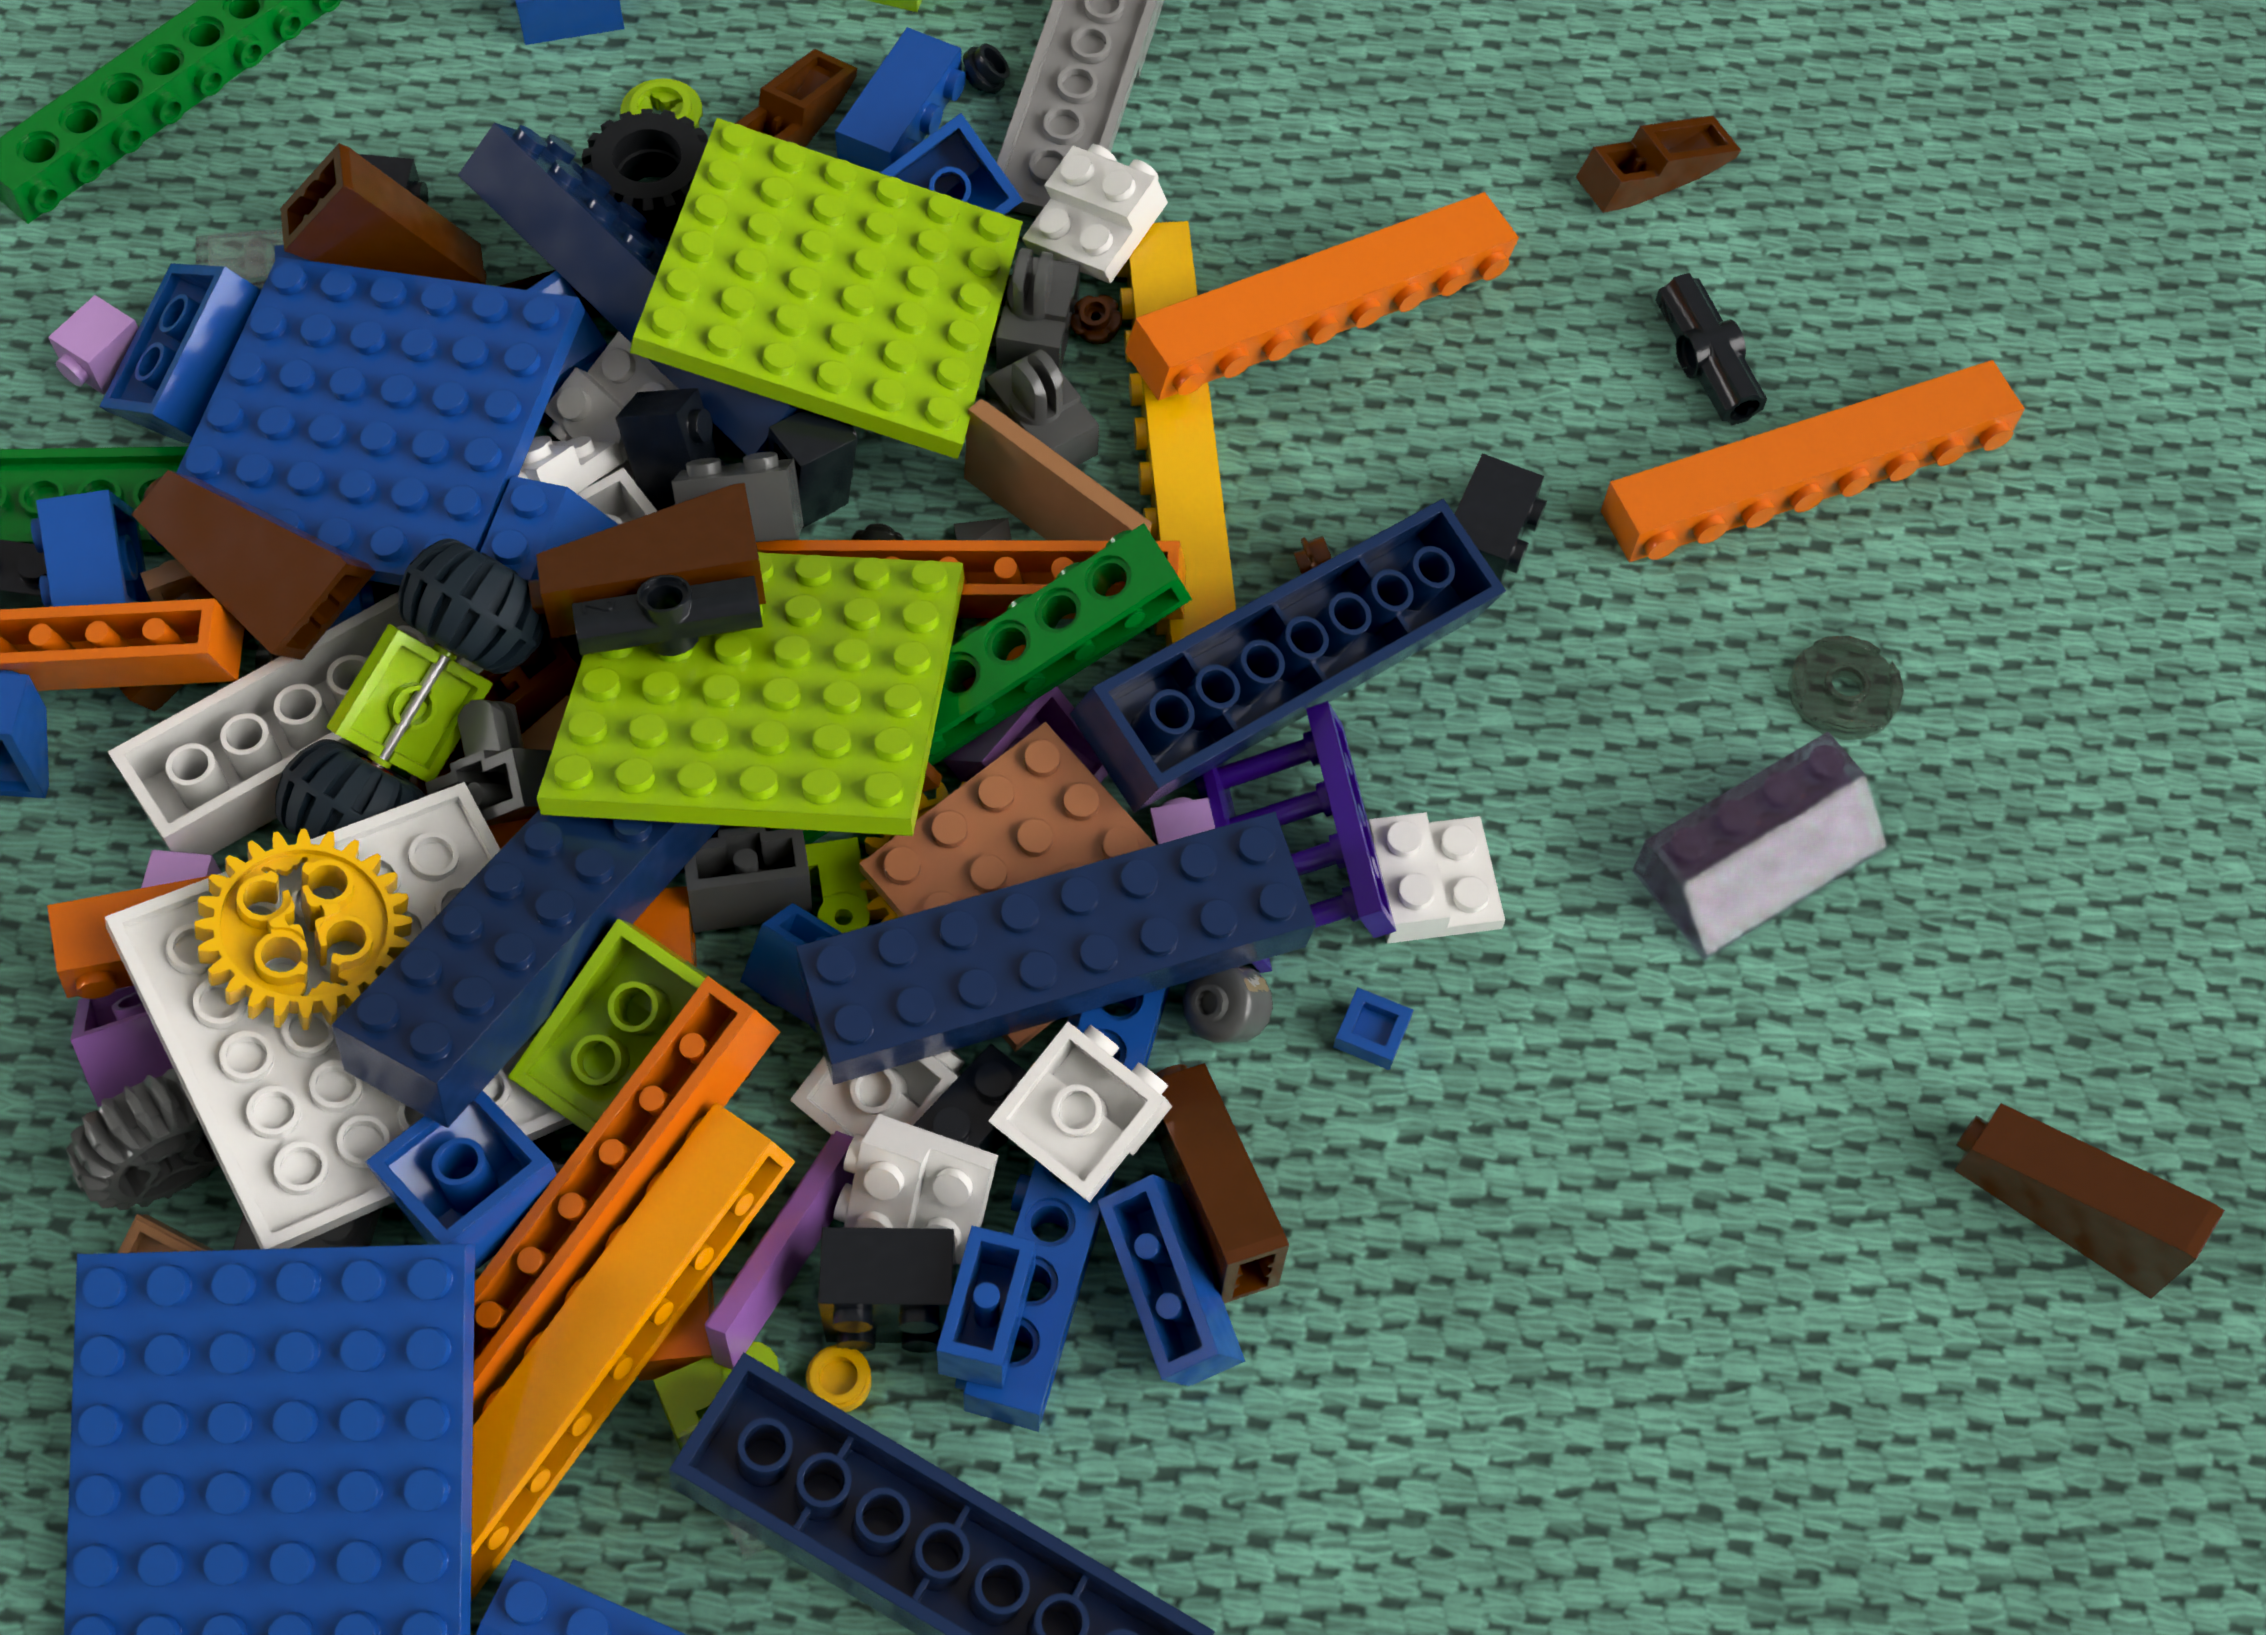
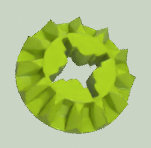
[620,78,703,128]

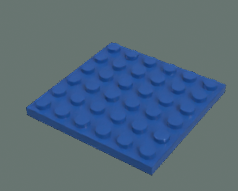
[148,256,585,585]
[64,1244,475,1635]

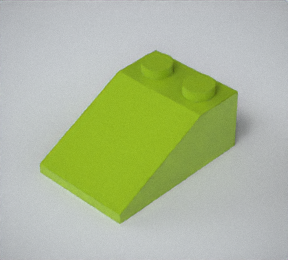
[508,919,735,1133]

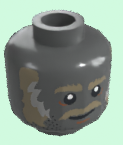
[1183,966,1273,1043]

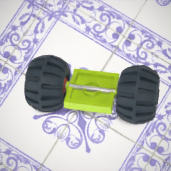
[275,538,548,839]

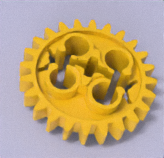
[195,829,412,1030]

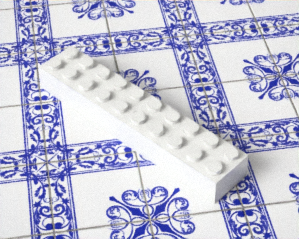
[108,468,657,855]

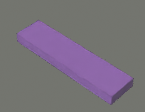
[704,1131,854,1370]

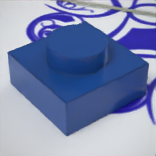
[1333,987,1414,1070]

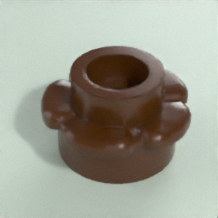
[1070,294,1122,344]
[1294,536,1332,574]

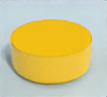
[806,1345,872,1412]

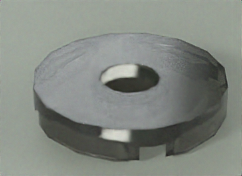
[1787,636,1904,740]

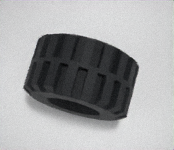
[581,109,708,241]

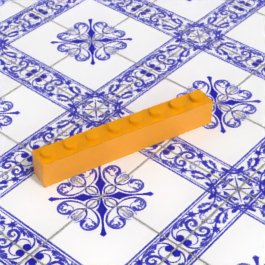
[471,1102,795,1602]

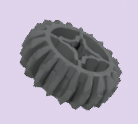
[66,1068,220,1210]

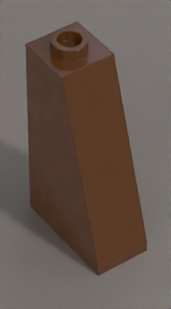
[280,143,487,285]
[131,470,376,660]
[528,482,766,638]
[1154,1063,1289,1303]
[1954,1103,2225,1299]

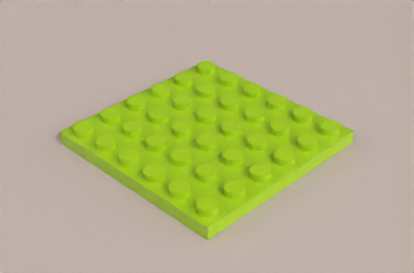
[630,118,1023,459]
[537,552,964,836]

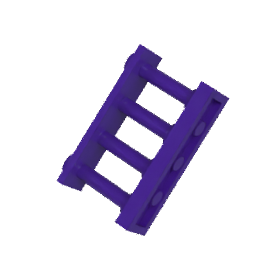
[1195,701,1396,973]

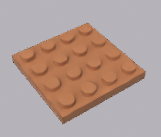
[859,722,1156,1052]

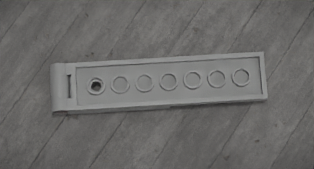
[997,0,1164,217]

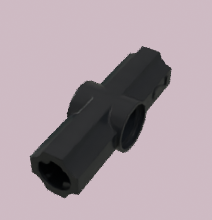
[1655,273,1767,426]
[572,575,763,656]

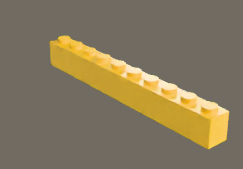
[1117,221,1236,651]

